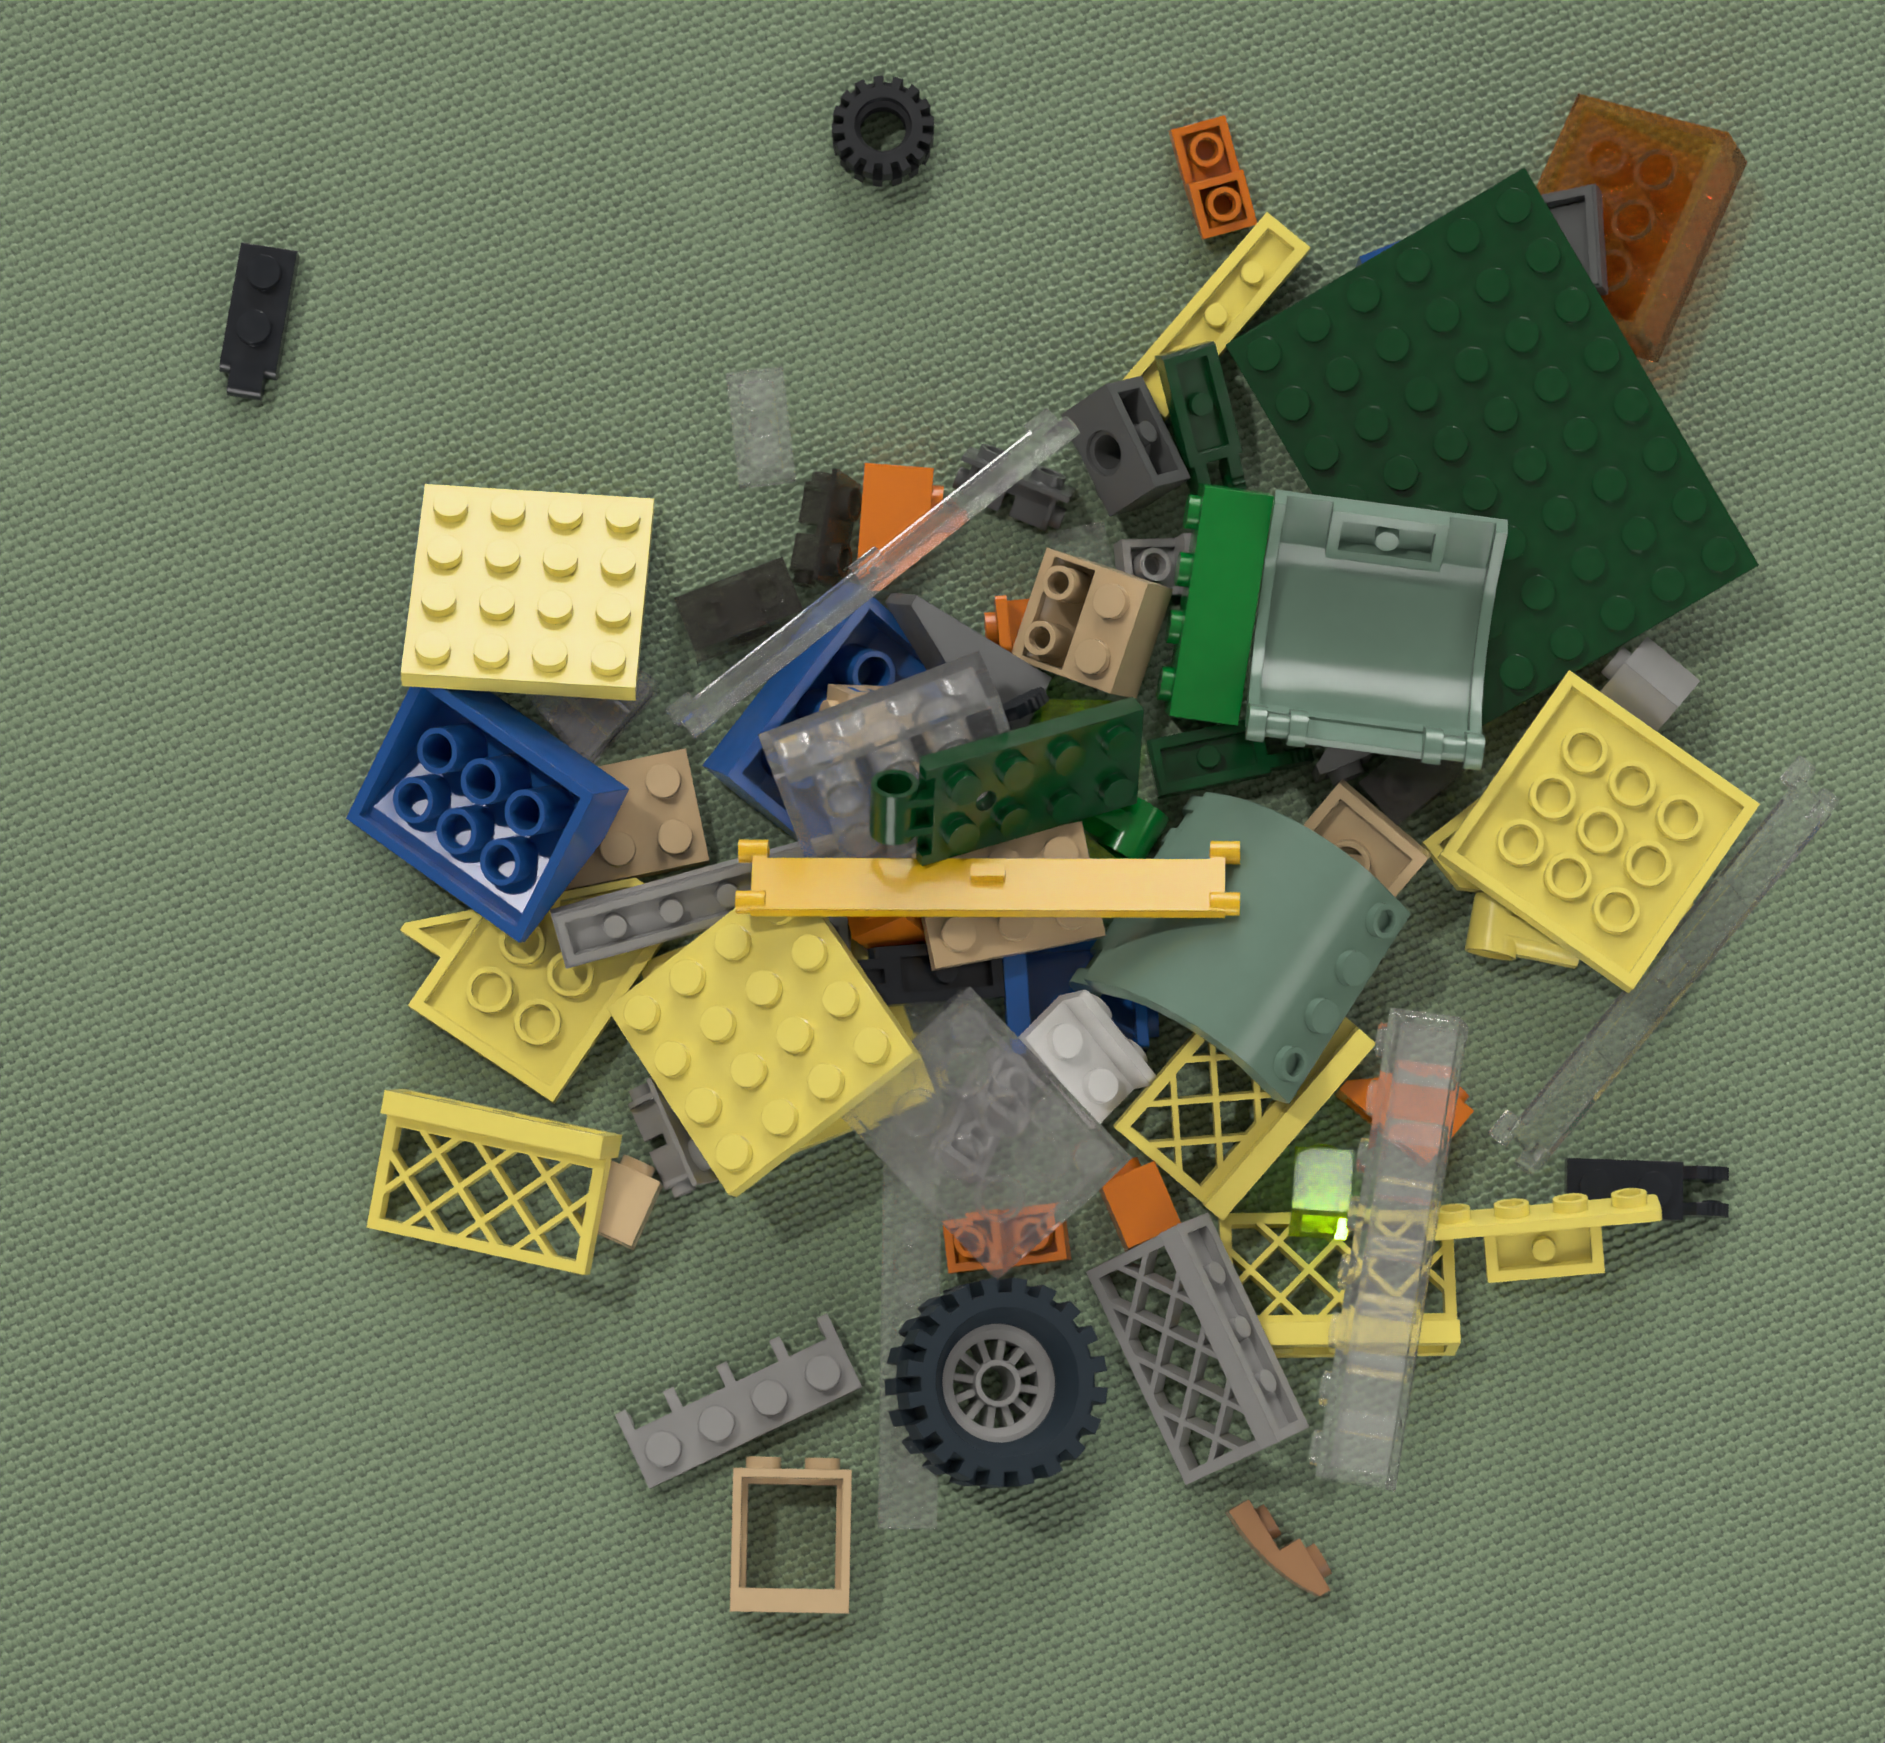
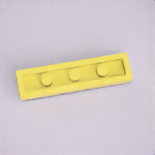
[1123,212,1311,422]

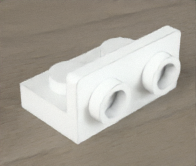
[1015,990,1157,1129]

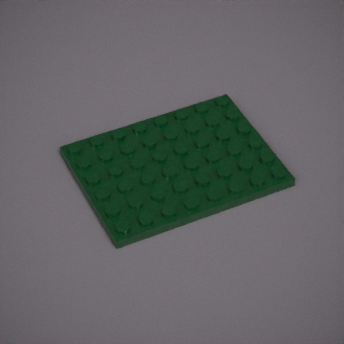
[1226,167,1759,727]

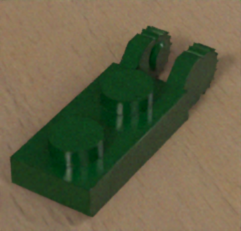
[1155,341,1247,495]
[1145,719,1314,799]

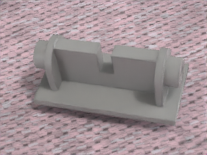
[628,1077,719,1198]

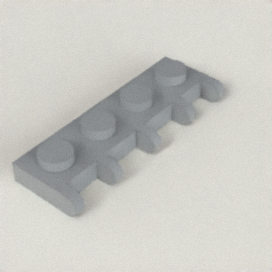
[615,1313,862,1489]

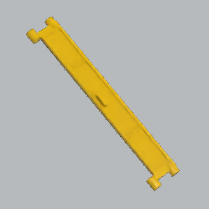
[735,839,1240,918]

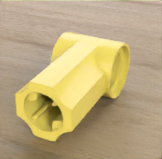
[1465,892,1579,969]

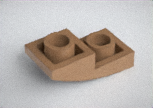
[1225,1499,1332,1596]

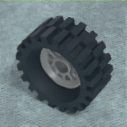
[884,1277,1108,1489]

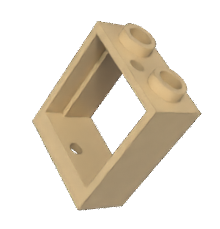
[730,1457,852,1614]

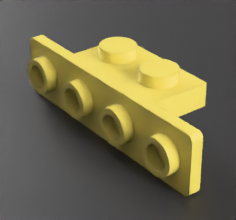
[1423,1188,1662,1283]

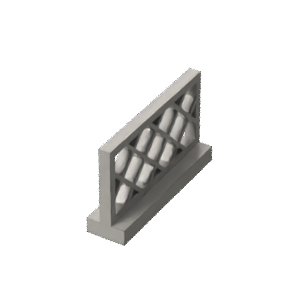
[1086,1212,1309,1485]

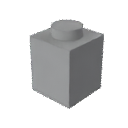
[1600,636,1700,731]

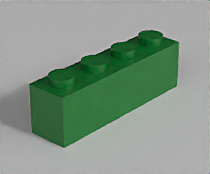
[1157,483,1274,726]

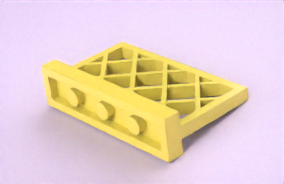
[1113,1017,1376,1221]
[366,1089,622,1275]
[1218,1211,1461,1358]

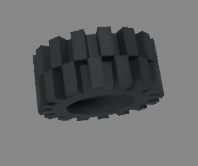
[832,75,934,187]

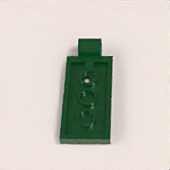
[869,697,1144,866]

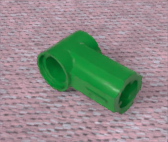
[1069,797,1170,859]

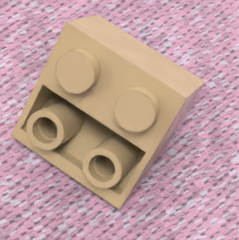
[1011,548,1173,699]

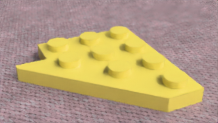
[400,877,664,1104]

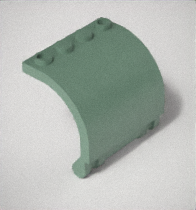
[1245,490,1508,771]
[1069,792,1411,1104]

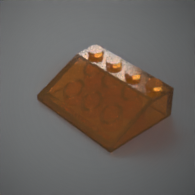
[1536,94,1748,363]

